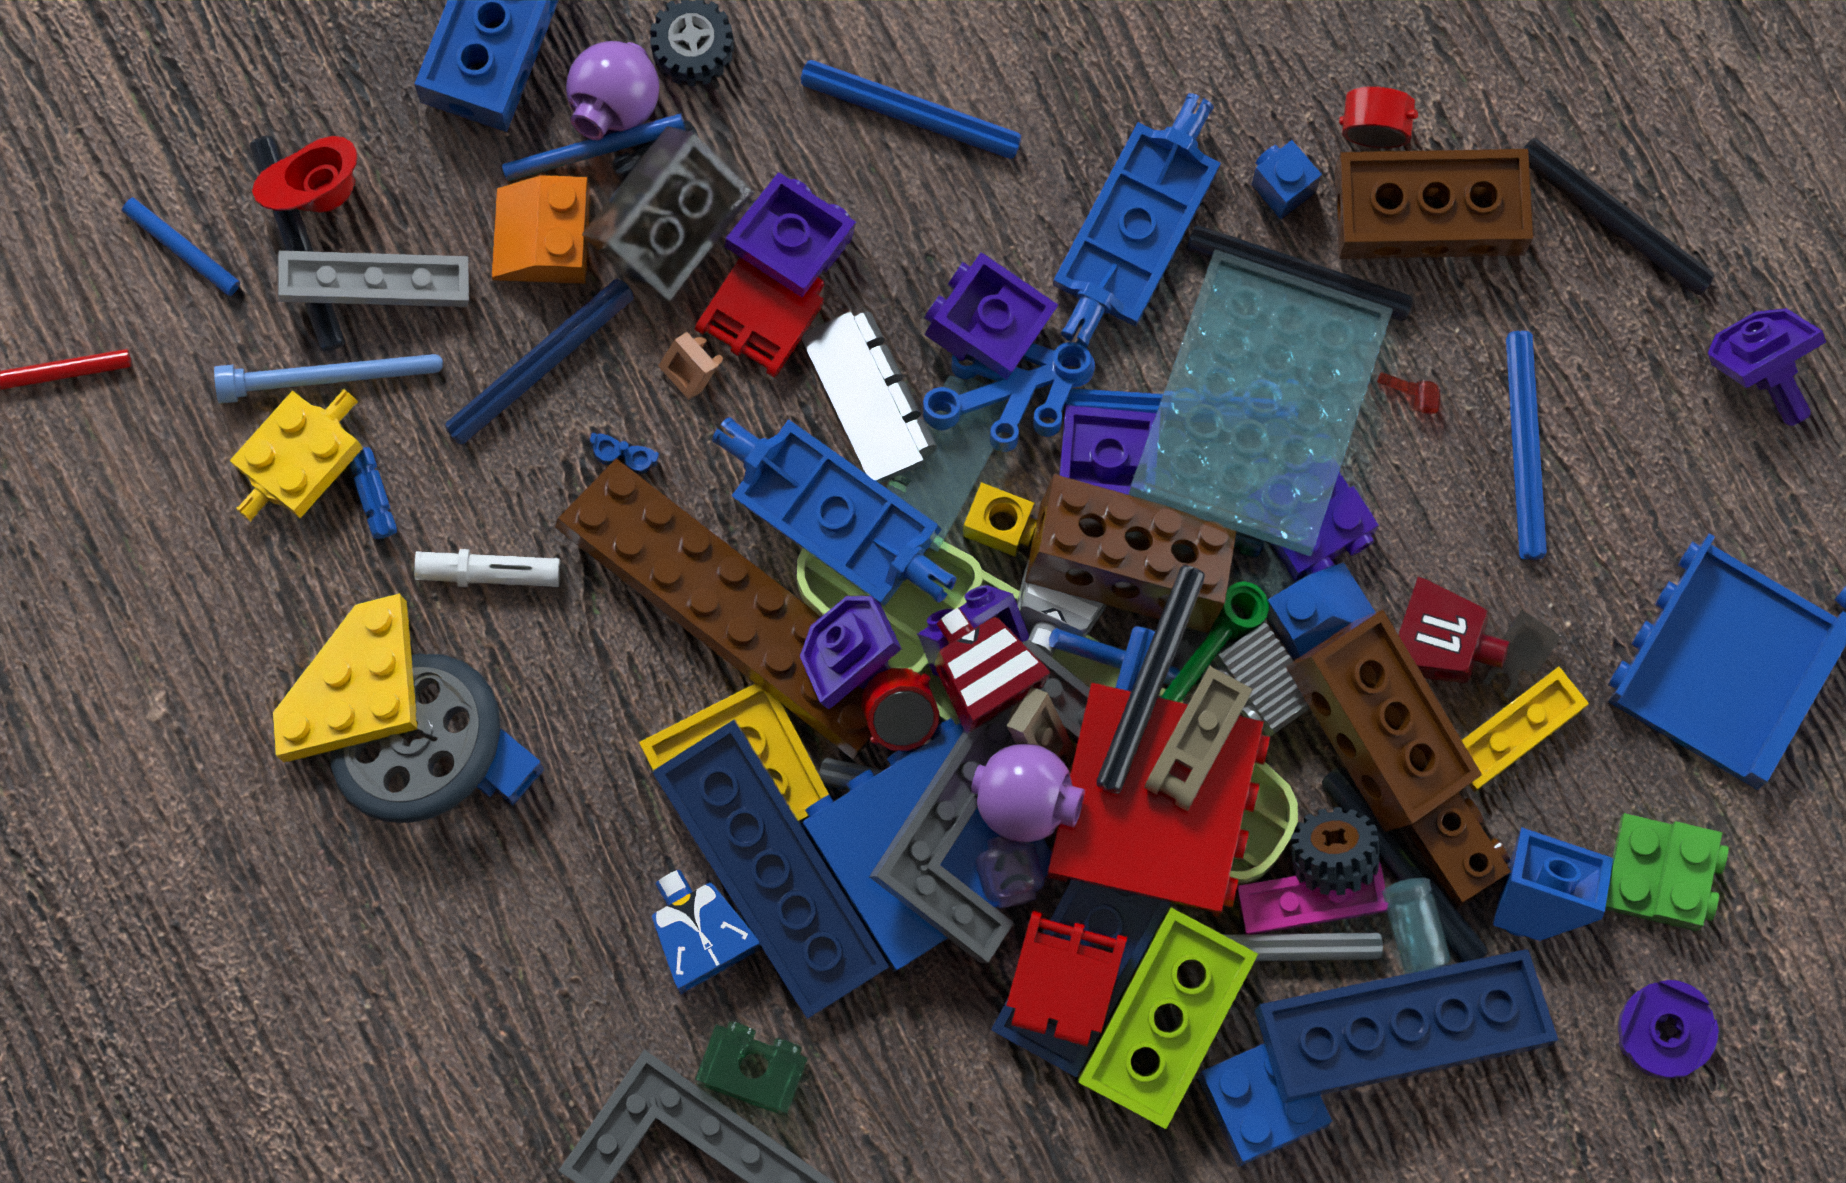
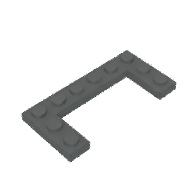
[869,640,1090,963]
[558,1049,835,1183]

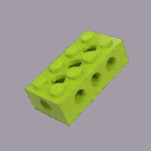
[1078,907,1258,1129]

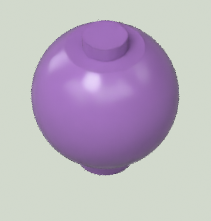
[566,41,659,140]
[971,744,1085,842]

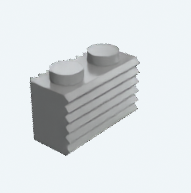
[1214,623,1310,737]

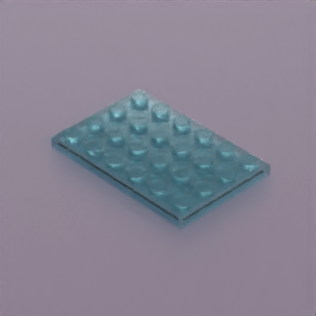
[1129,250,1393,556]

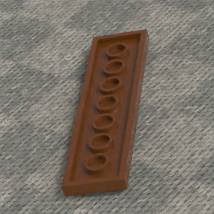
[555,458,872,759]

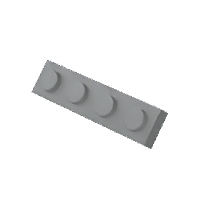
[278,251,469,307]

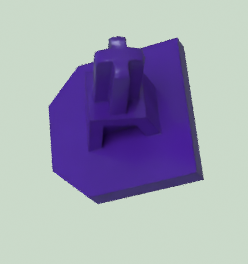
[1707,308,1826,426]
[800,596,902,709]

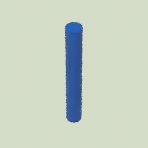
[122,197,241,296]
[1049,628,1180,685]

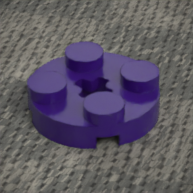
[1618,980,1719,1079]

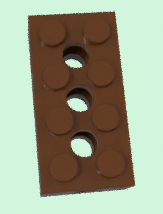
[1335,149,1533,259]
[1025,474,1237,633]
[1286,609,1482,832]

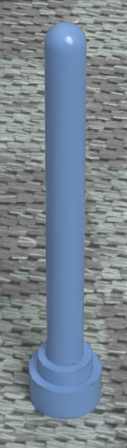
[214,354,443,404]

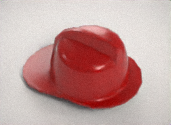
[252,136,358,213]

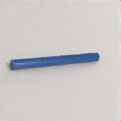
[502,113,686,182]

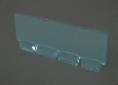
[886,376,1009,552]

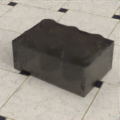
[582,126,754,301]

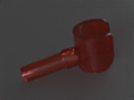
[1377,372,1441,414]

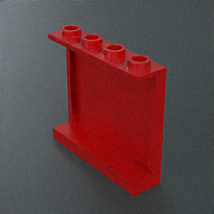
[1048,683,1270,917]

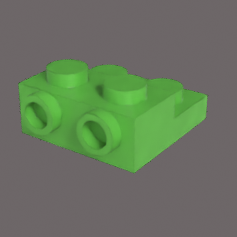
[1605,813,1728,931]

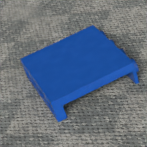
[1608,533,1846,790]
[802,718,1052,973]

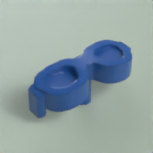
[589,433,659,474]

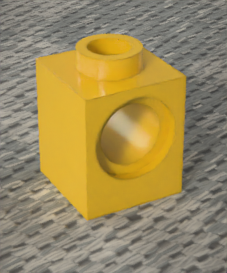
[963,482,1037,557]

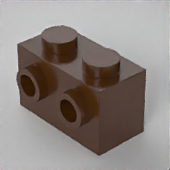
[1403,792,1511,909]

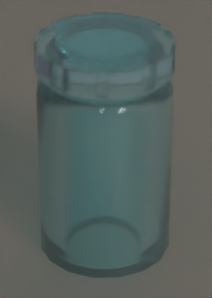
[1382,878,1450,972]

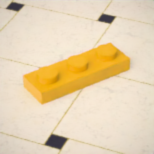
[1462,667,1589,792]

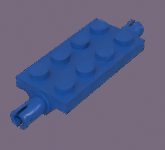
[1053,93,1221,348]
[712,417,957,607]

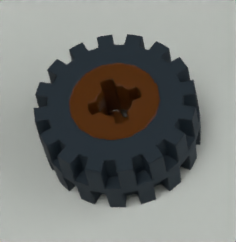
[1291,807,1379,895]

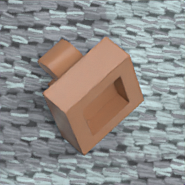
[658,332,723,400]

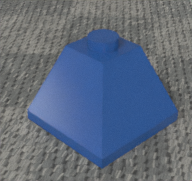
[1266,562,1375,661]
[1493,827,1613,941]

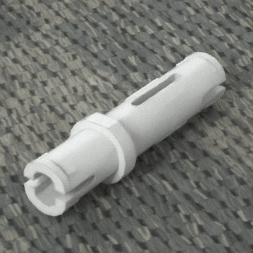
[414,549,560,587]

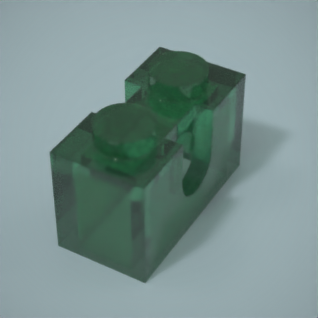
[695,1021,809,1118]

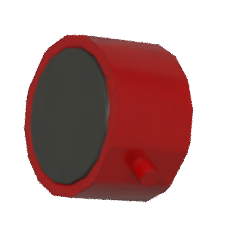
[1339,87,1418,148]
[861,668,939,751]

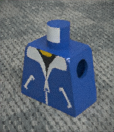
[652,870,761,995]

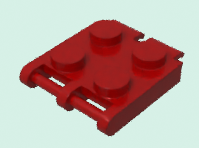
[694,258,825,378]
[1006,911,1128,1047]

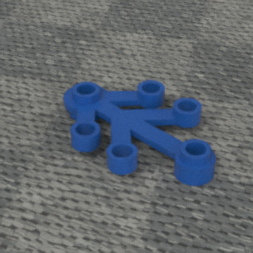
[923,342,1095,452]

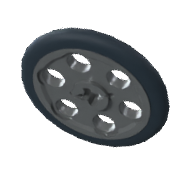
[330,654,500,823]

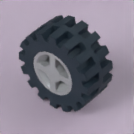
[650,0,734,86]

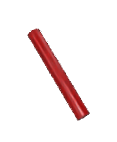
[0,349,132,390]

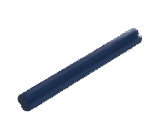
[445,278,634,445]

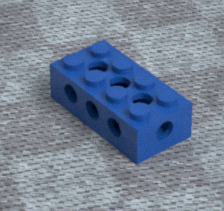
[414,0,559,132]

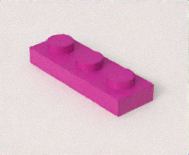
[1236,862,1389,934]

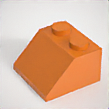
[492,175,591,284]

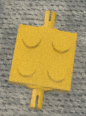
[229,389,363,522]

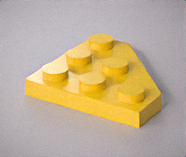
[273,593,417,763]
[639,683,829,823]

